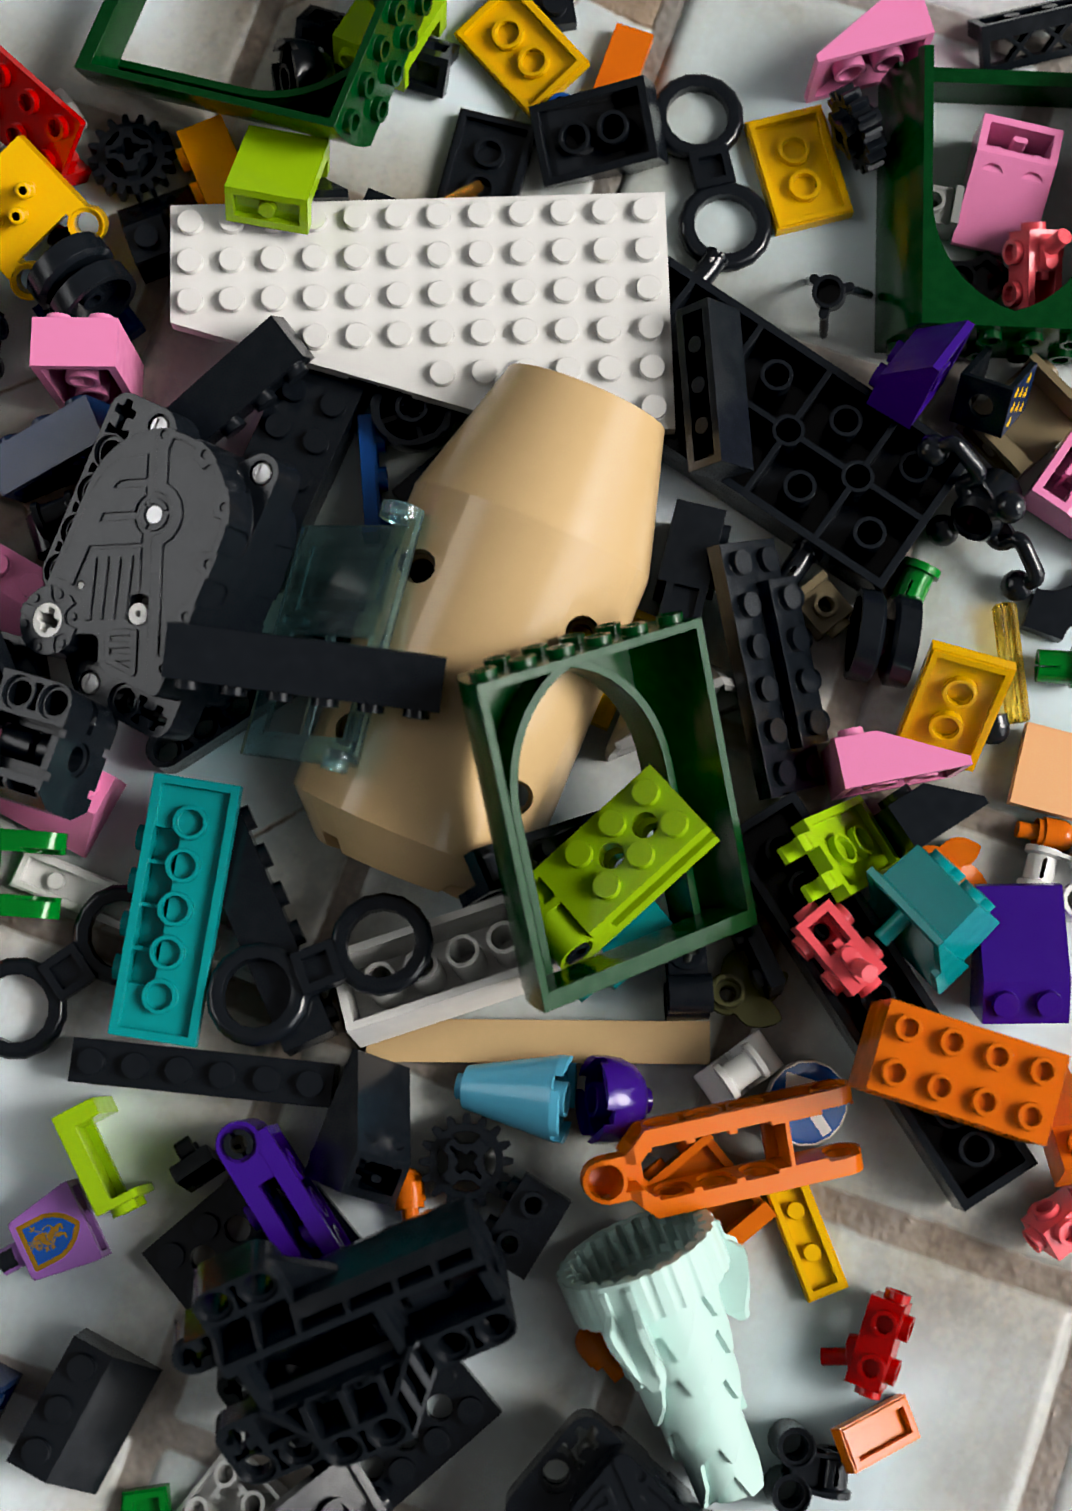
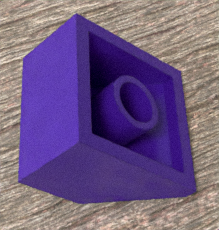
[866,320,975,429]

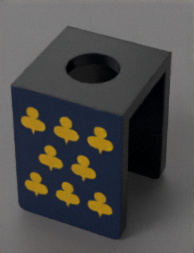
[949,347,1037,438]

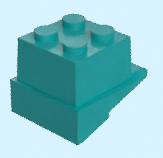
[866,844,1000,994]

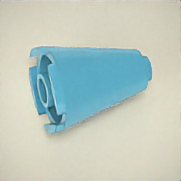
[454,1054,577,1144]

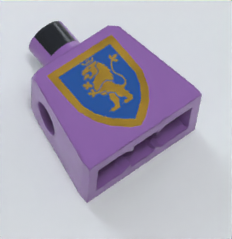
[0,1178,112,1281]

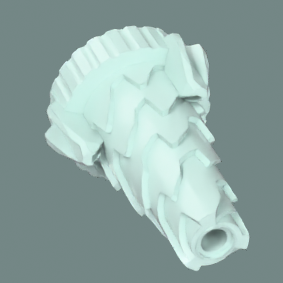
[556,1208,764,1509]

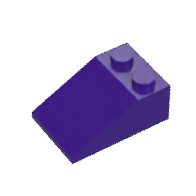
[970,883,1071,1024]

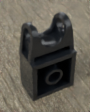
[652,499,731,618]

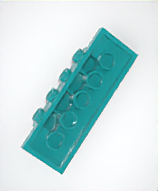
[107,773,243,1048]

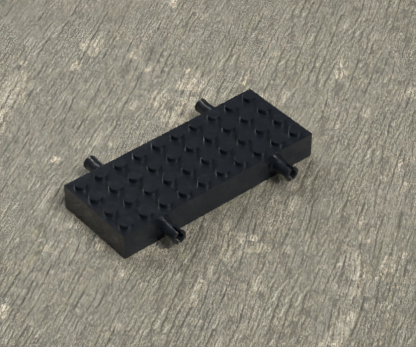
[662,247,965,592]

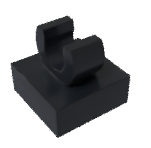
[169,1136,226,1193]

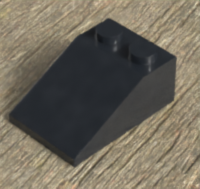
[529,75,669,188]

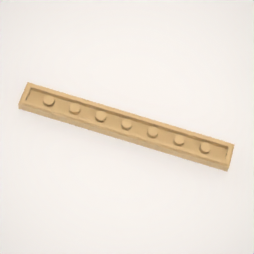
[366,1019,710,1065]

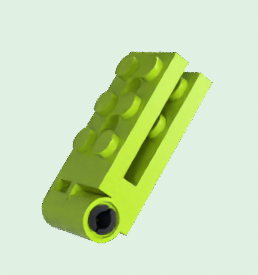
[533,764,720,970]

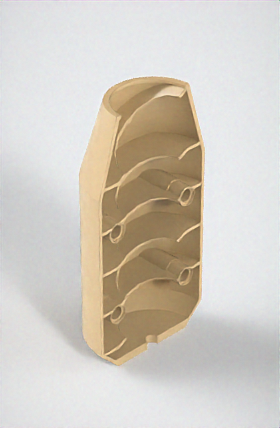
[293,363,665,899]

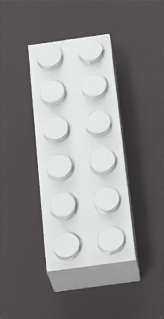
[336,895,603,1048]

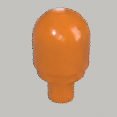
[1014,817,1072,852]
[394,1167,426,1221]
[575,1328,624,1383]

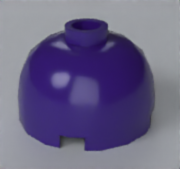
[576,1055,653,1144]

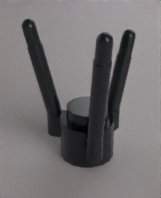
[804,274,873,339]

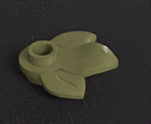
[712,949,788,1028]

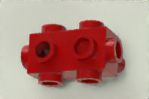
[820,1287,915,1401]

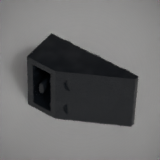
[303,1048,411,1206]

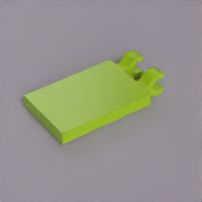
[776,795,900,904]

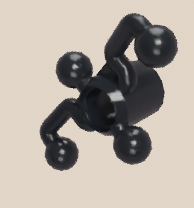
[916,433,1045,602]

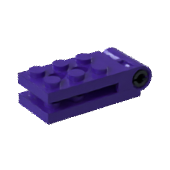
[215,1118,351,1260]

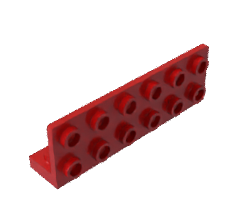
[0,45,92,186]

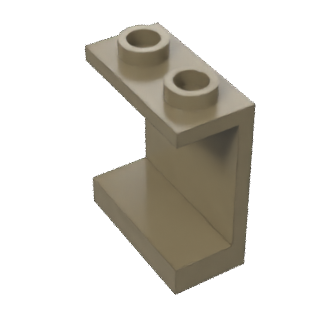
[955,352,1072,480]

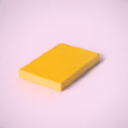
[453,0,590,120]
[744,104,854,237]
[895,639,1017,772]

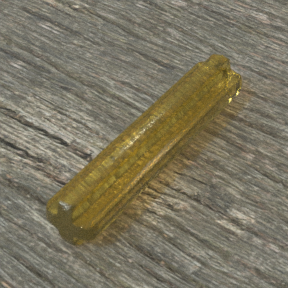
[992,602,1030,724]

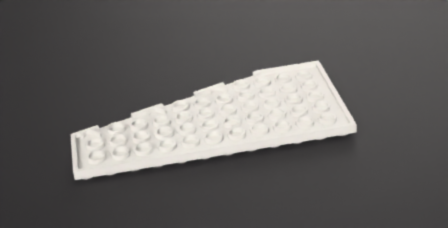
[170,192,676,435]

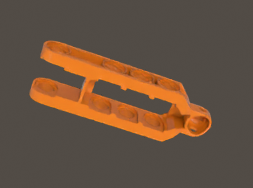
[580,1079,864,1219]

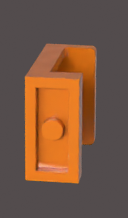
[643,1135,777,1244]

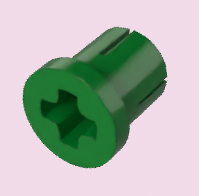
[890,556,941,603]
[1034,647,1072,688]

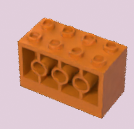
[847,998,1071,1147]

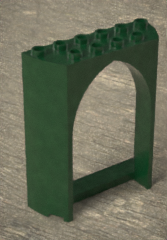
[74,0,433,147]
[874,45,1072,365]
[457,611,758,1013]

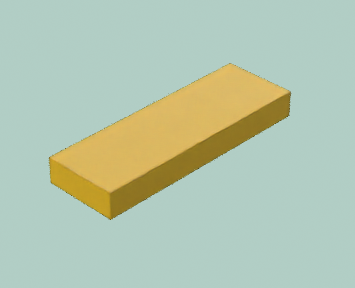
[765,1185,849,1303]

